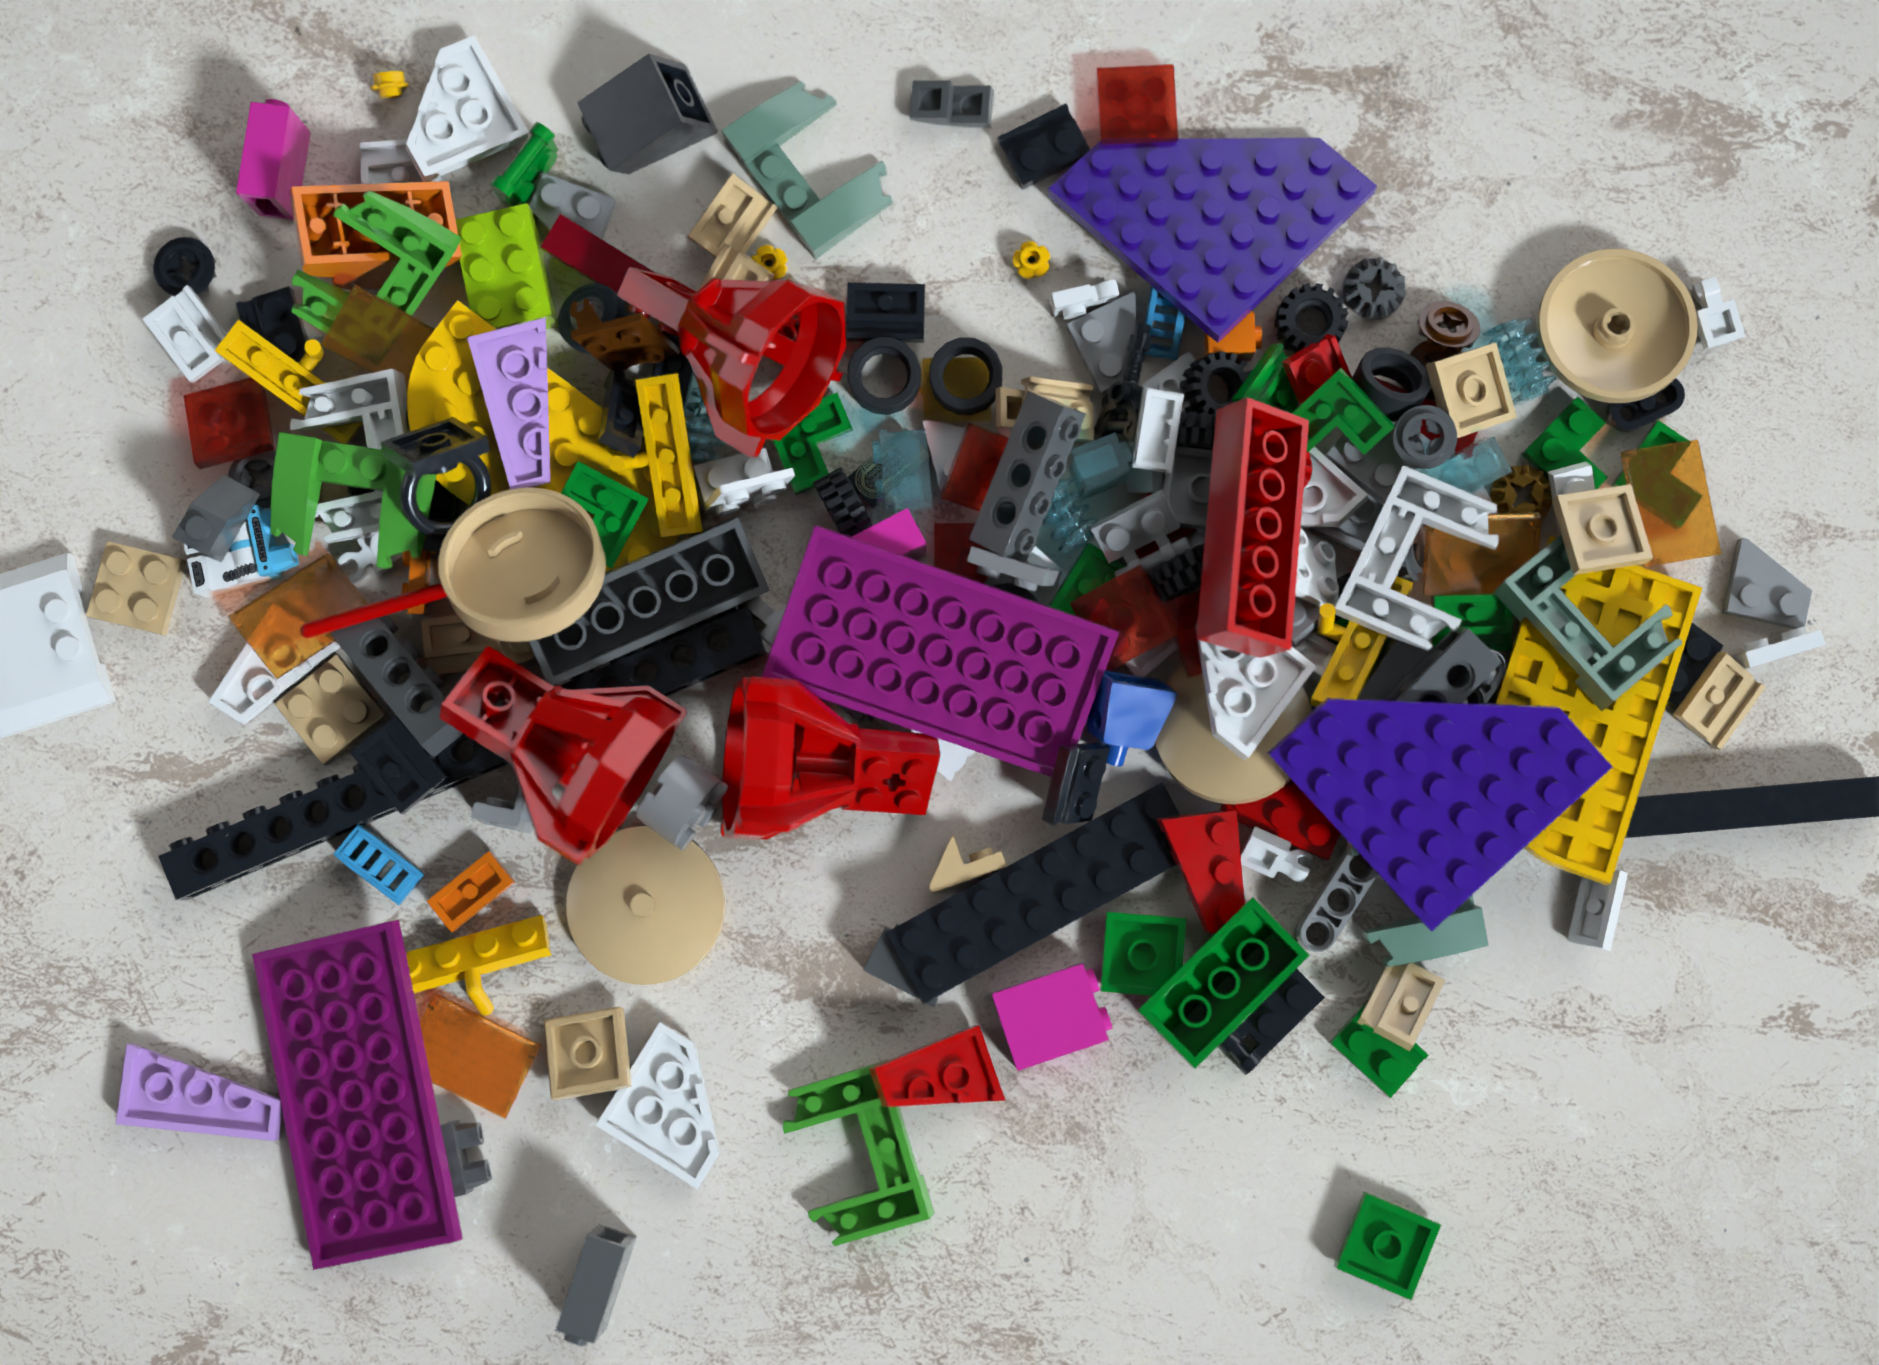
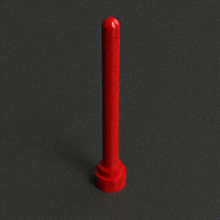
[300,582,447,638]

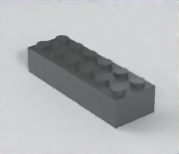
[528,518,770,686]

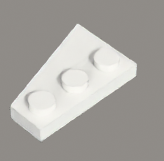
[208,603,340,724]

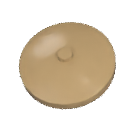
[1536,249,1698,403]
[1155,654,1312,804]
[566,826,726,985]

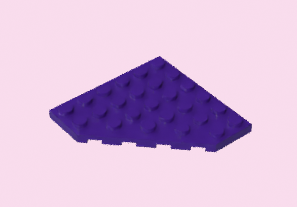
[1048,138,1377,343]
[1267,698,1613,932]

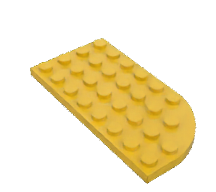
[407,300,701,572]
[1494,536,1702,885]

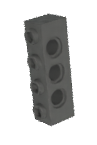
[969,391,1086,562]
[331,615,463,758]
[1384,625,1502,704]

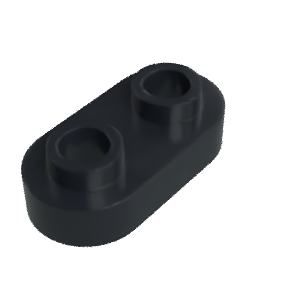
[1606,378,1685,432]

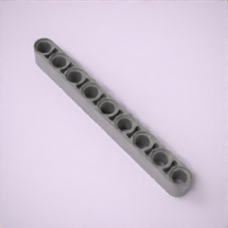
[1295,649,1506,952]

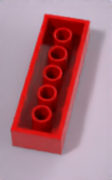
[1196,397,1309,658]

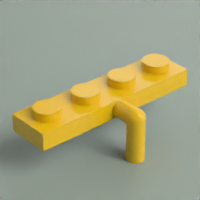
[214,320,363,444]
[610,374,703,537]
[1311,576,1413,707]
[406,915,551,1016]

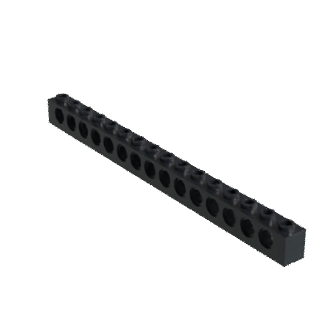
[158,605,768,900]

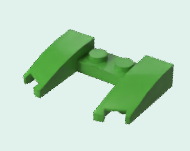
[292,191,462,366]
[270,432,436,569]
[783,1059,935,1246]

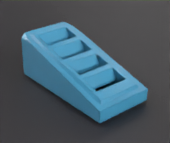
[1145,286,1185,360]
[333,824,425,905]

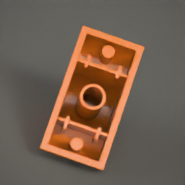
[289,181,462,290]

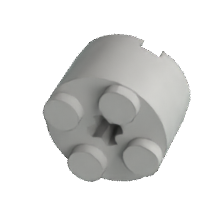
[636,755,728,851]

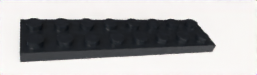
[885,782,1181,1004]

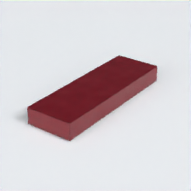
[540,214,656,304]

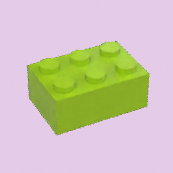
[455,203,558,330]

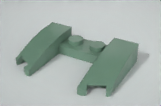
[722,81,892,260]
[1494,535,1682,711]
[1347,842,1489,967]

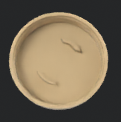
[438,488,606,642]

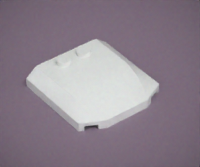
[0,553,116,739]

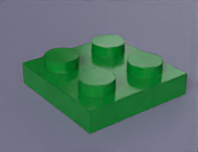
[1100,912,1186,996]
[1334,1191,1441,1300]

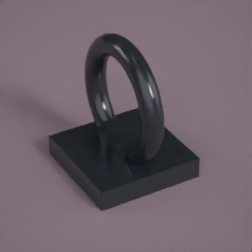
[380,417,491,538]

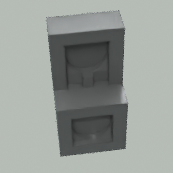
[910,80,994,128]

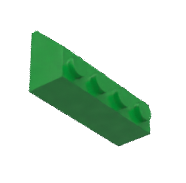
[1138,897,1310,1069]

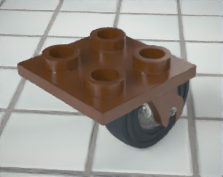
[558,283,679,371]

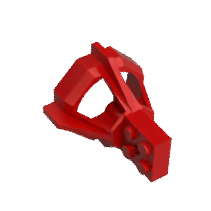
[617,267,846,457]
[439,645,687,864]
[720,677,941,840]

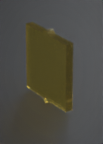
[919,357,992,422]

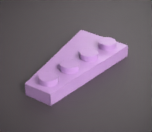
[467,318,551,490]
[116,1043,282,1141]

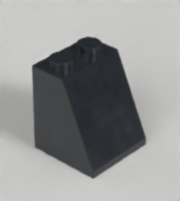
[577,53,718,175]

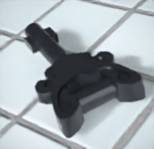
[1093,323,1152,445]

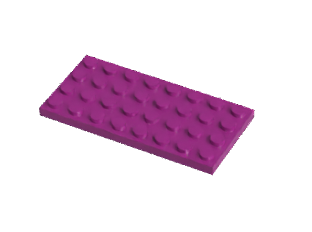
[762,525,1119,777]
[252,920,463,1270]

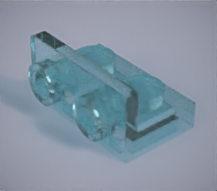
[872,429,933,513]

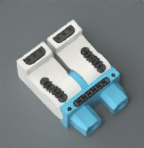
[179,505,299,598]

